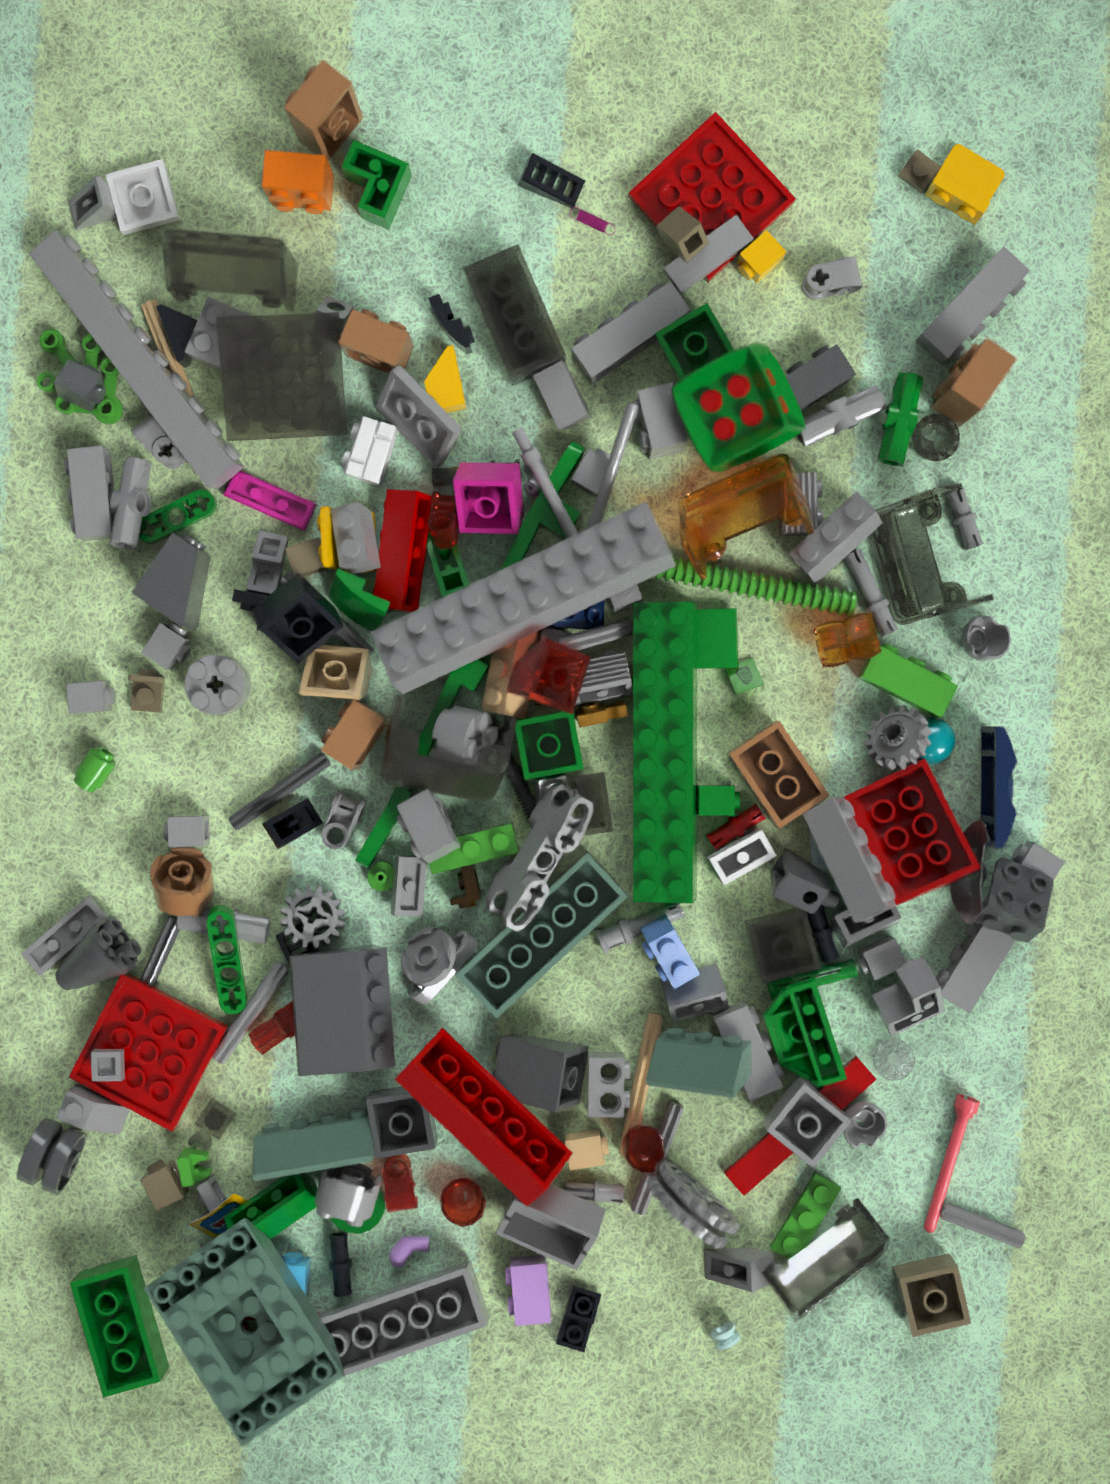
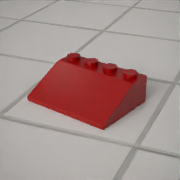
[844,758,981,906]

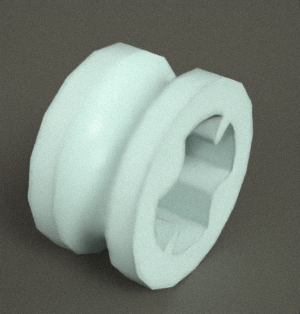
[710,1322,740,1350]

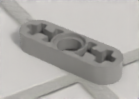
[408,930,477,1005]

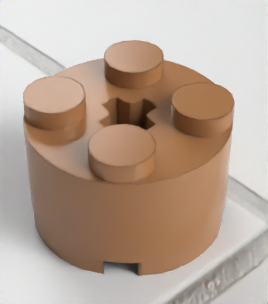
[150,847,214,916]

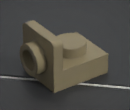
[129,669,165,713]

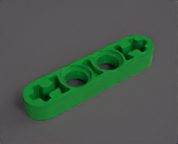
[207,905,247,1014]

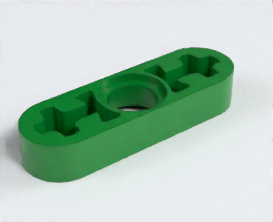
[139,489,217,544]

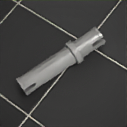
[844,549,899,637]

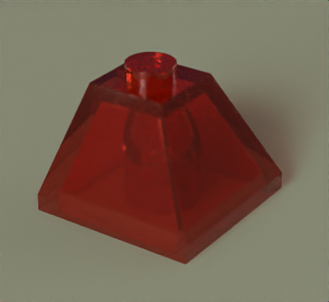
[506,638,591,714]

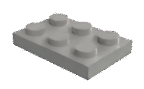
[376,365,462,469]

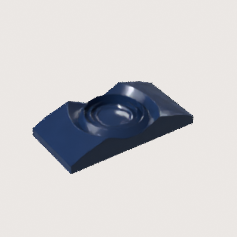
[980,726,1017,848]

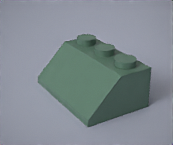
[646,1028,752,1098]

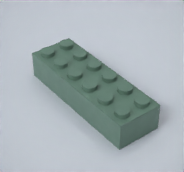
[456,850,628,1019]

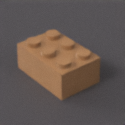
[284,59,363,161]
[931,338,1017,427]
[726,721,830,829]

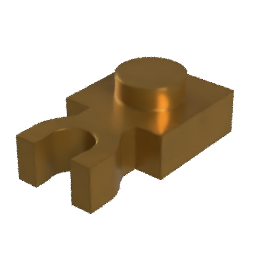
[575,700,628,728]

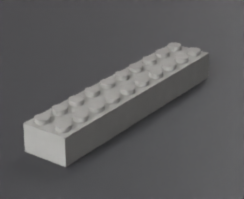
[371,502,675,695]

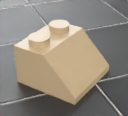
[299,645,372,700]

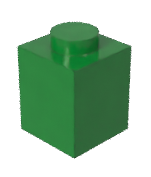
[697,785,740,816]

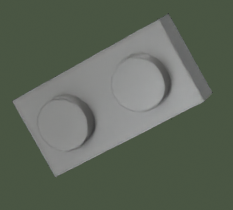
[391,855,427,916]

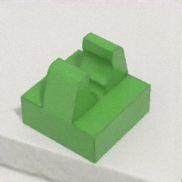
[177,1146,212,1187]

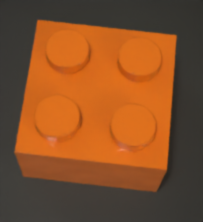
[262,150,334,214]

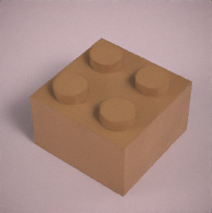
[338,309,414,374]
[321,699,391,770]

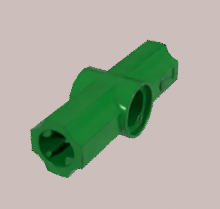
[877,372,924,466]

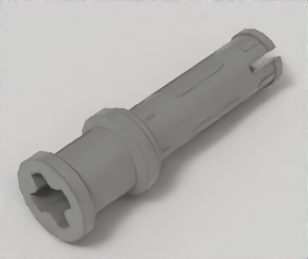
[595,903,685,955]

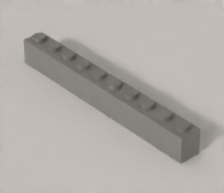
[29,230,244,489]

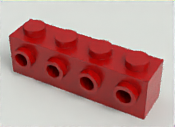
[372,489,433,613]

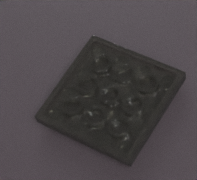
[216,313,347,441]

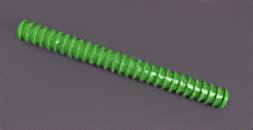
[656,555,857,617]

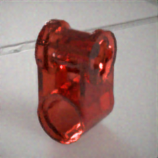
[428,491,460,549]
[383,1154,418,1213]

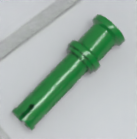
[765,959,858,1001]

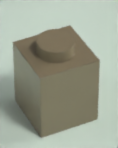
[656,206,709,263]

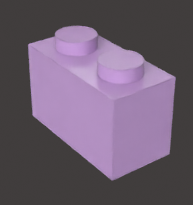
[505,1255,551,1326]

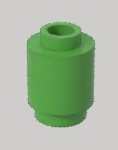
[73,747,116,792]

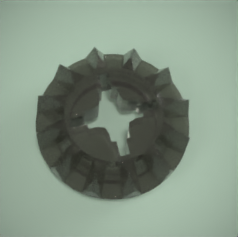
[911,414,960,462]

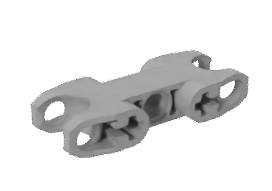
[486,781,593,932]

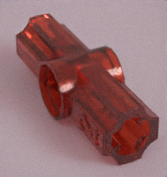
[248,1000,295,1055]

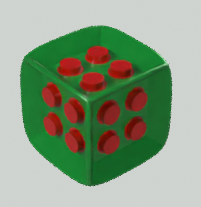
[671,343,806,472]

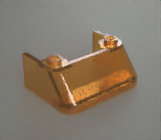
[679,454,814,580]

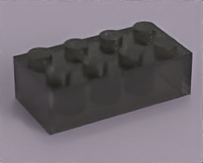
[463,244,566,386]

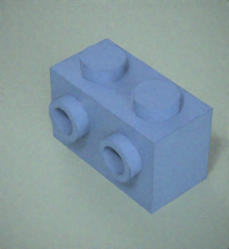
[640,914,700,989]

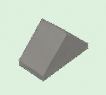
[68,176,117,230]

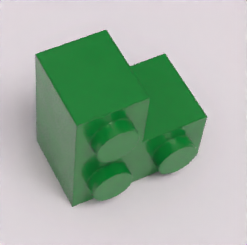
[341,140,412,230]

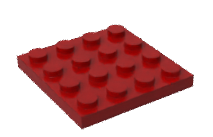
[628,112,796,283]
[69,973,229,1132]

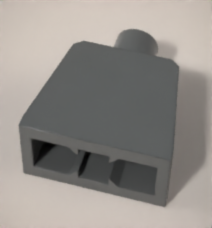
[770,849,840,914]

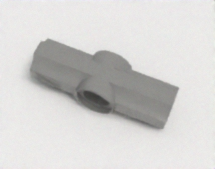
[797,385,886,447]
[110,457,151,550]
[177,907,271,944]

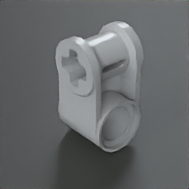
[802,257,862,299]
[131,413,186,469]
[321,791,366,849]

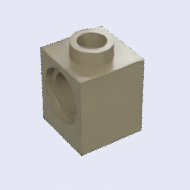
[285,537,329,577]
[140,1159,189,1212]

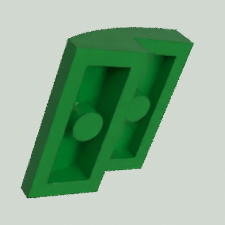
[328,569,390,631]
[697,608,739,669]

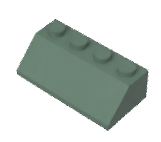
[253,1108,375,1181]

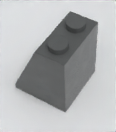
[131,532,211,630]
[492,1034,589,1113]

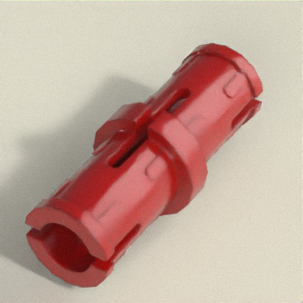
[706,803,766,851]

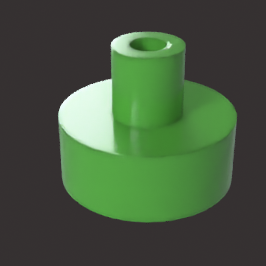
[367,861,394,891]

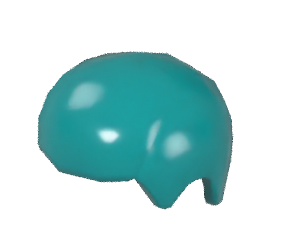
[918,718,956,765]

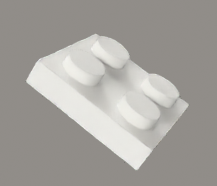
[105,159,180,235]

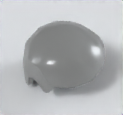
[961,616,1011,661]
[843,1102,888,1149]

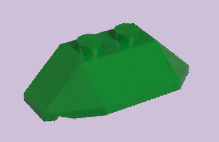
[763,977,847,1087]

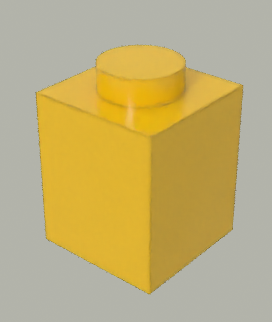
[737,230,786,283]

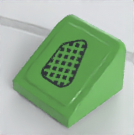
[725,658,764,695]

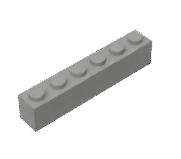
[935,841,1065,1013]

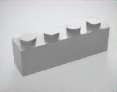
[916,247,1030,365]
[571,281,691,384]
[803,797,896,923]

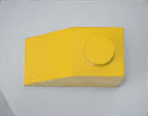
[424,345,467,413]

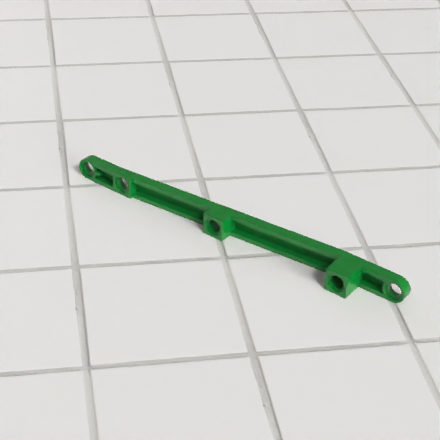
[355,441,586,869]

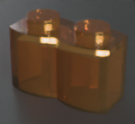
[814,613,882,668]

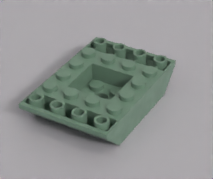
[144,1217,345,1447]

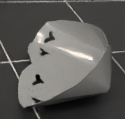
[950,820,989,925]

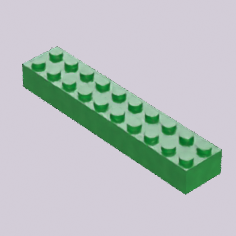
[633,602,697,903]

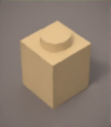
[565,1129,609,1171]

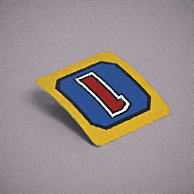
[189,1193,247,1238]

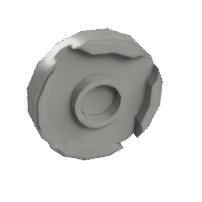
[401,927,456,987]

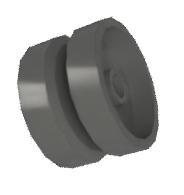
[17,1117,87,1196]

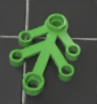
[37,329,123,425]

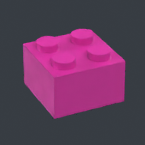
[453,462,524,534]

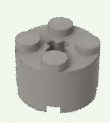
[185,655,251,715]
[432,705,498,770]
[314,1163,382,1227]

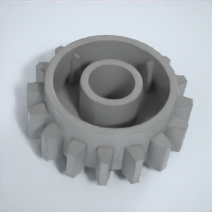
[864,705,932,771]

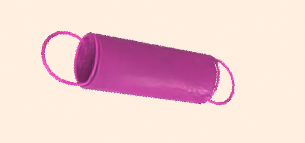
[570,207,615,235]

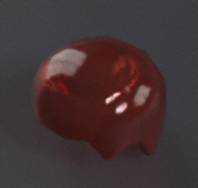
[621,1124,665,1173]
[439,1177,486,1227]

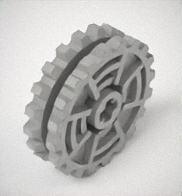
[646,1160,740,1249]

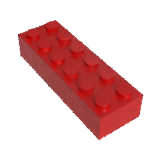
[395,1028,573,1207]

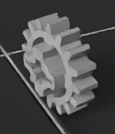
[280,885,345,951]

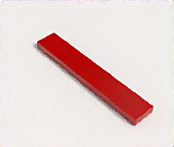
[724,1056,877,1196]

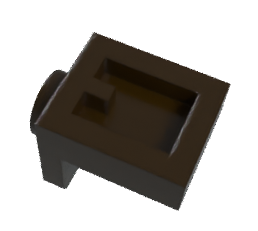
[450,864,482,909]

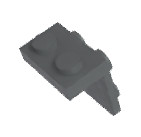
[975,857,1054,943]

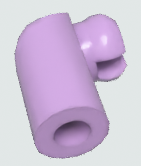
[389,1236,429,1268]

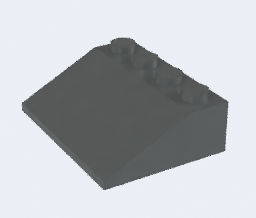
[289,945,395,1076]

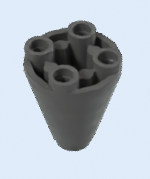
[55,917,141,990]

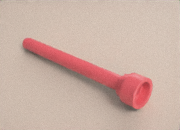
[924,1094,980,1233]

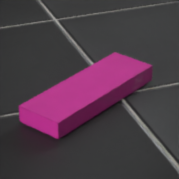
[223,471,316,531]

